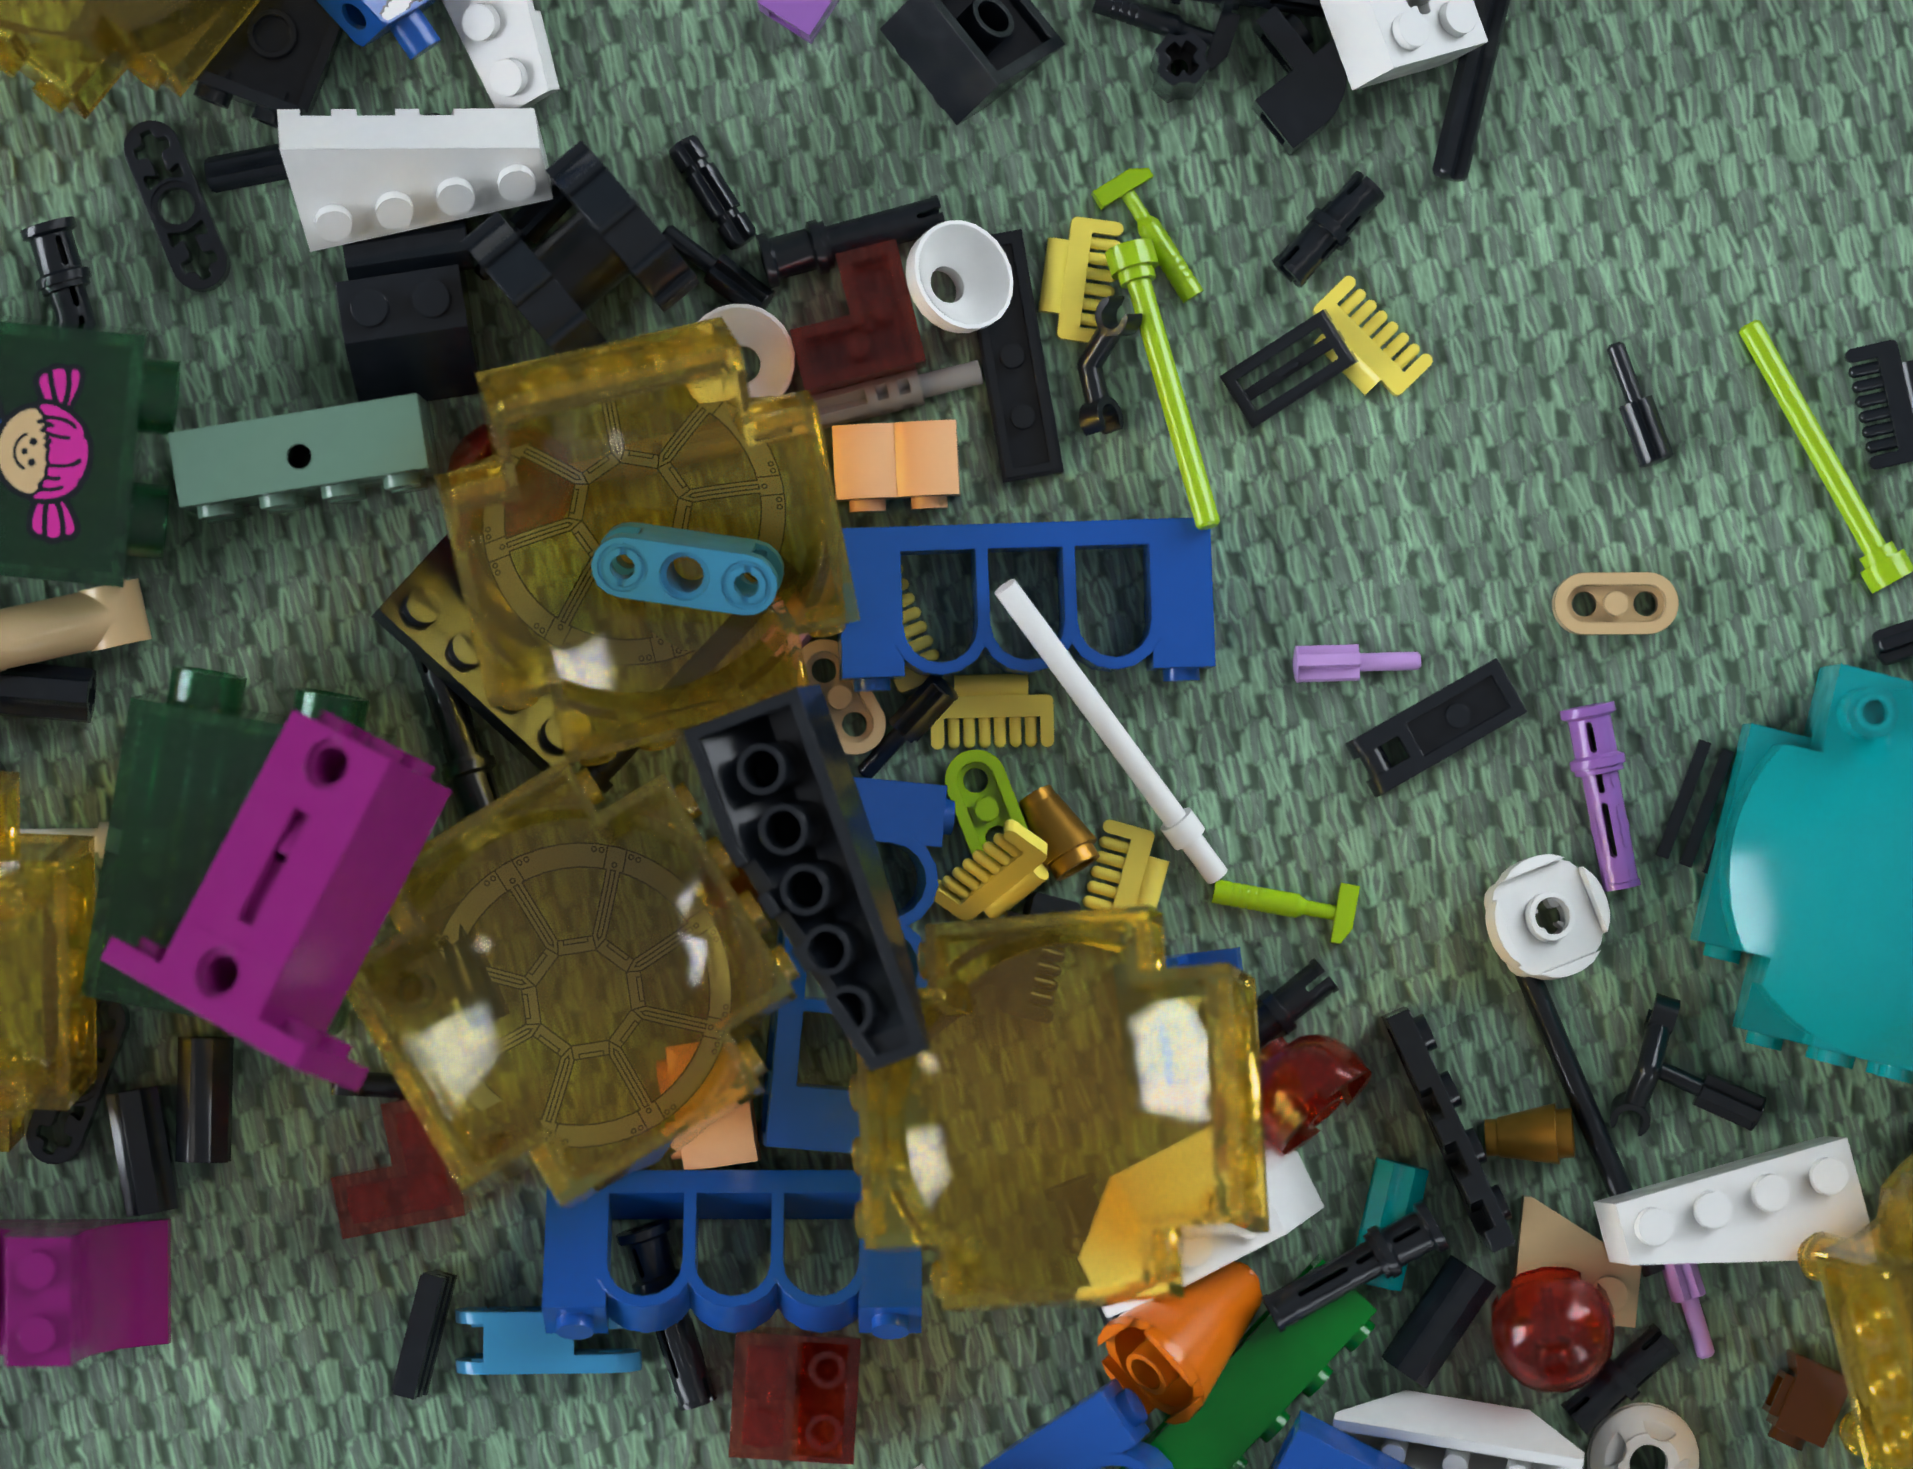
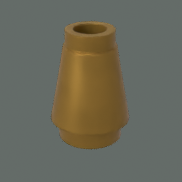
[1019,784,1100,881]
[1484,1103,1575,1165]

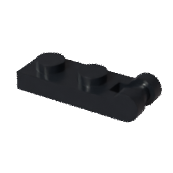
[1345,658,1527,798]

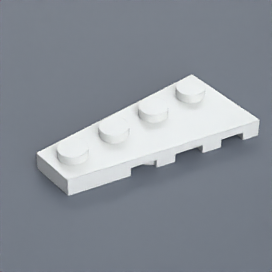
[442,0,560,108]

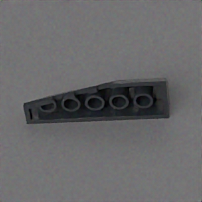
[683,684,931,1071]

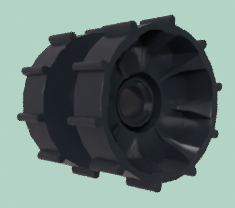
[461,140,700,378]

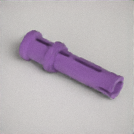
[1559,701,1641,892]

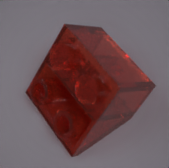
[729,1326,861,1465]

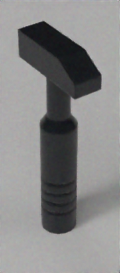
[1092,0,1241,72]

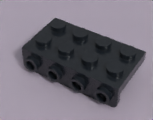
[67,0,344,129]

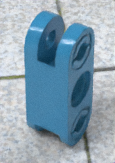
[591,522,785,615]
[455,1306,642,1375]

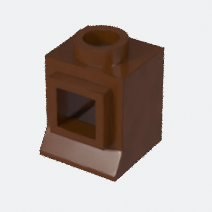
[1762,1349,1854,1451]

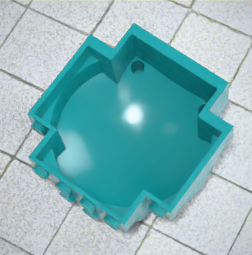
[1690,664,1913,1084]

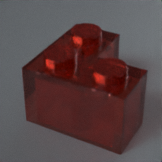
[790,239,927,396]
[331,1089,472,1239]

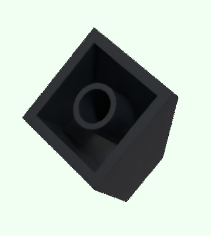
[880,0,1065,125]
[335,264,483,402]

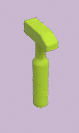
[1091,168,1204,304]
[1211,879,1360,945]

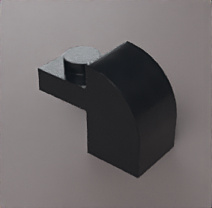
[1252,6,1346,156]

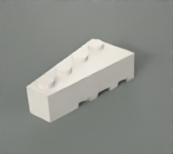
[277,108,553,252]
[1593,1136,1880,1265]

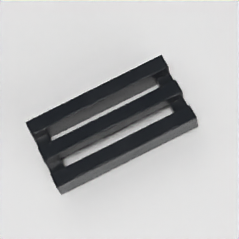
[1220,309,1358,428]
[1656,739,1735,874]
[391,1270,457,1400]

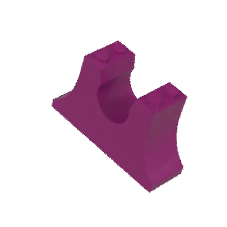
[0,1219,171,1367]

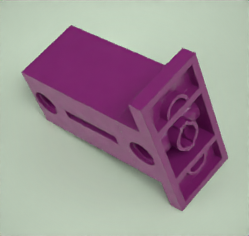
[101,709,452,1092]

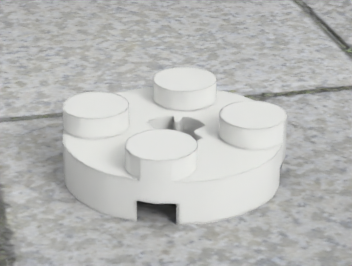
[1484,854,1610,980]

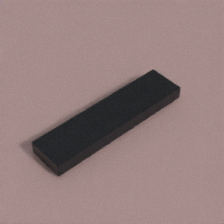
[976,229,1064,483]

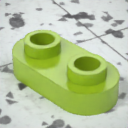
[945,749,1028,862]

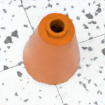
[1097,1261,1262,1425]

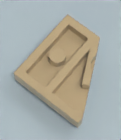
[1510,1195,1641,1328]

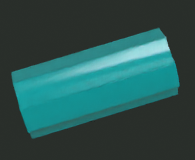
[1356,1157,1429,1291]

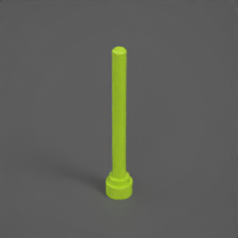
[1105,238,1220,530]
[1739,320,1913,594]

